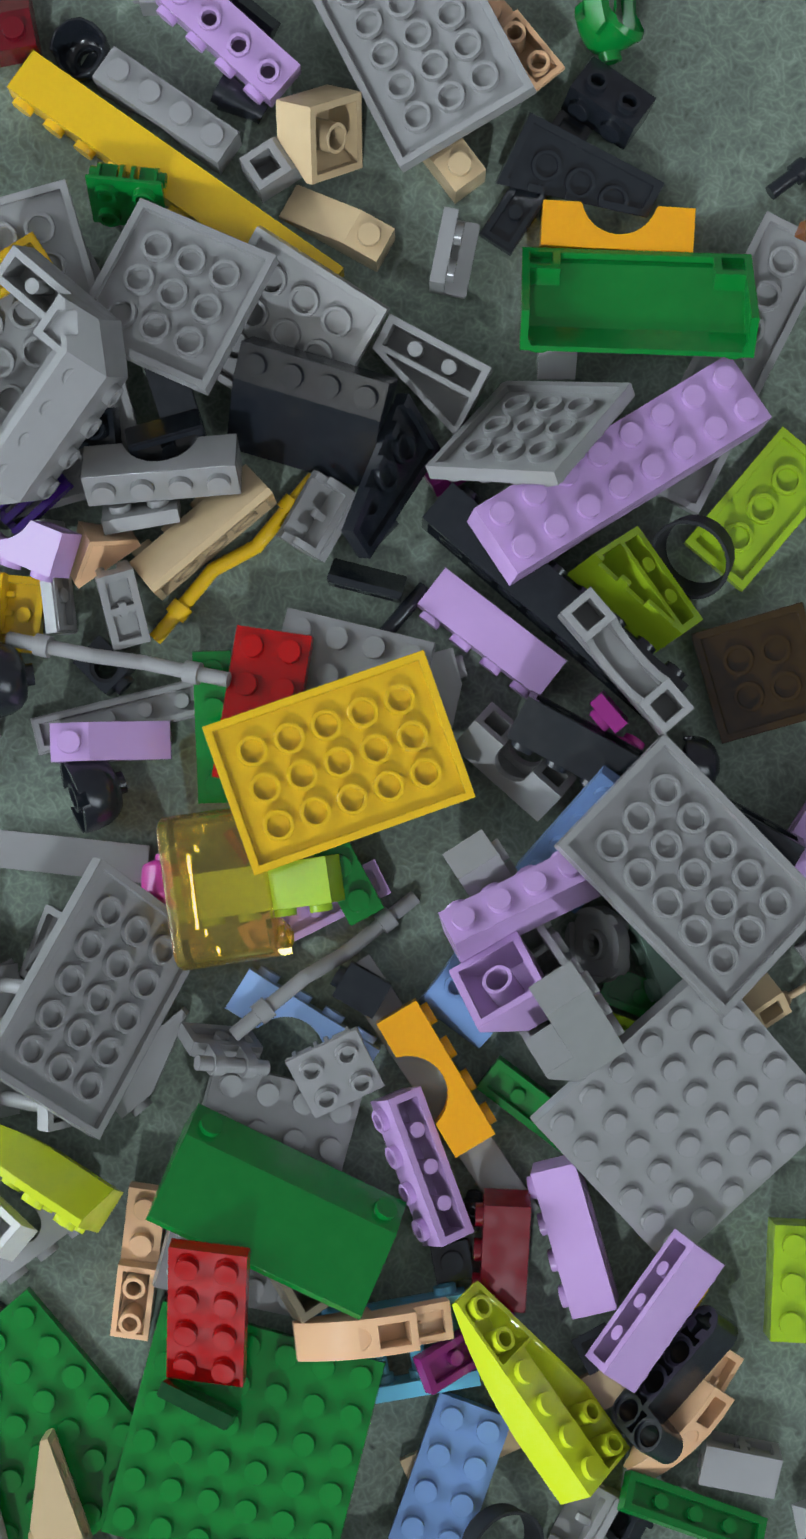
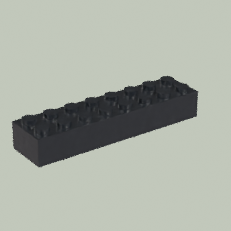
[422,482,689,719]

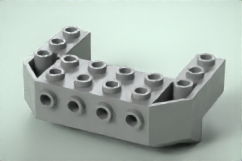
[0,245,128,505]
[442,829,627,1081]

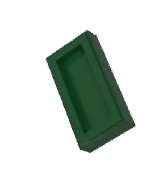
[157,1378,239,1431]

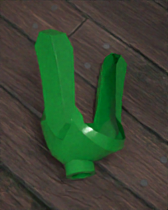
[575,0,644,66]

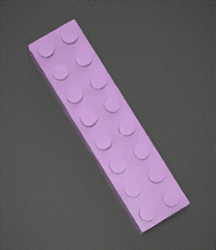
[467,357,772,586]

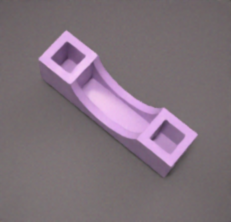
[0,520,82,583]

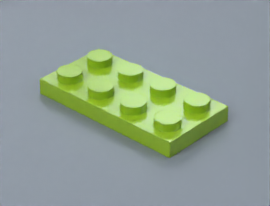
[683,427,806,592]

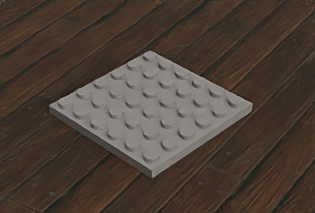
[530,979,806,1254]

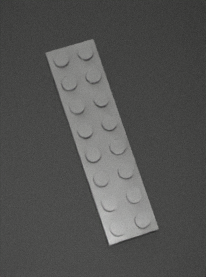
[656,211,806,515]

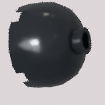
[0,642,35,718]
[60,761,128,834]

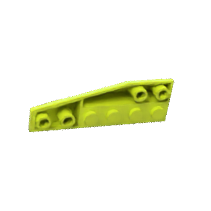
[0,1124,124,1234]
[452,1281,630,1505]

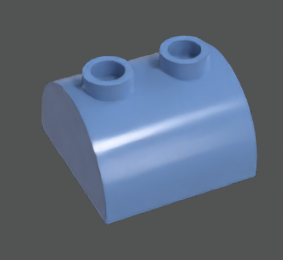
[418,952,493,1049]

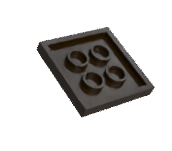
[691,602,806,744]

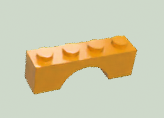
[539,199,696,252]
[376,998,497,1158]

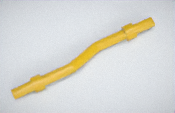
[149,472,311,644]

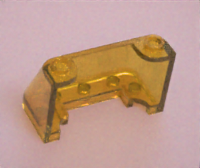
[156,807,294,971]

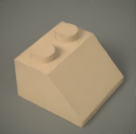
[276,84,363,185]

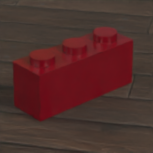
[471,1188,531,1313]

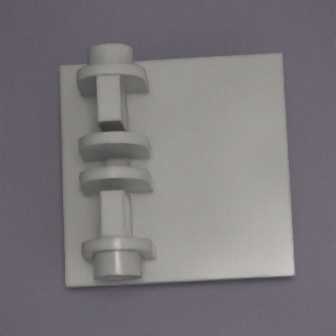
[285,1026,385,1119]

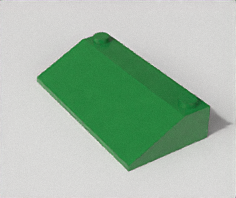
[520,247,760,359]
[145,1103,407,1320]

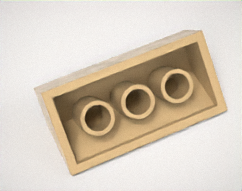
[129,464,277,601]

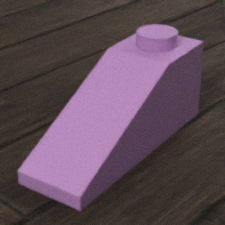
[49,721,172,763]

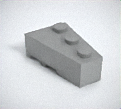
[372,314,494,435]

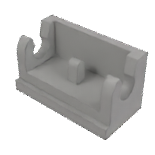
[276,470,356,563]
[95,560,151,651]
[697,1431,783,1499]
[547,1482,620,1539]

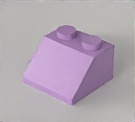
[449,931,548,1032]

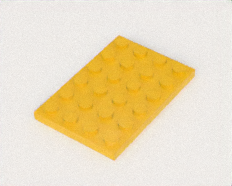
[202,650,476,876]

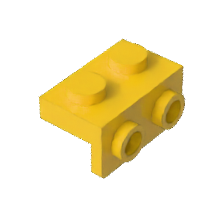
[0,572,44,654]

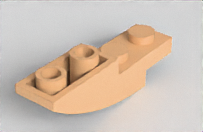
[488,0,565,91]
[110,1181,165,1341]
[292,1297,454,1362]
[623,1350,744,1478]

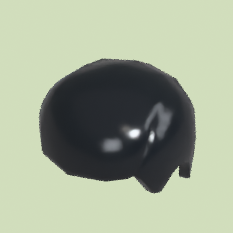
[49,17,111,83]
[683,735,720,783]

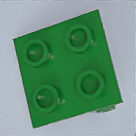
[85,162,167,227]

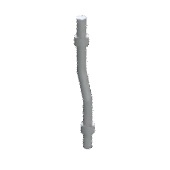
[5,631,232,687]
[228,891,420,1041]

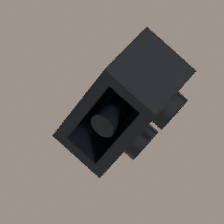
[561,56,656,150]

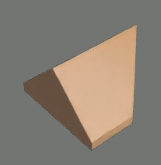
[70,521,141,589]

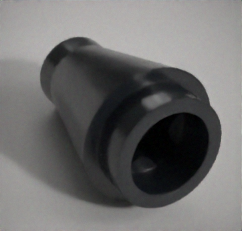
[210,74,269,124]

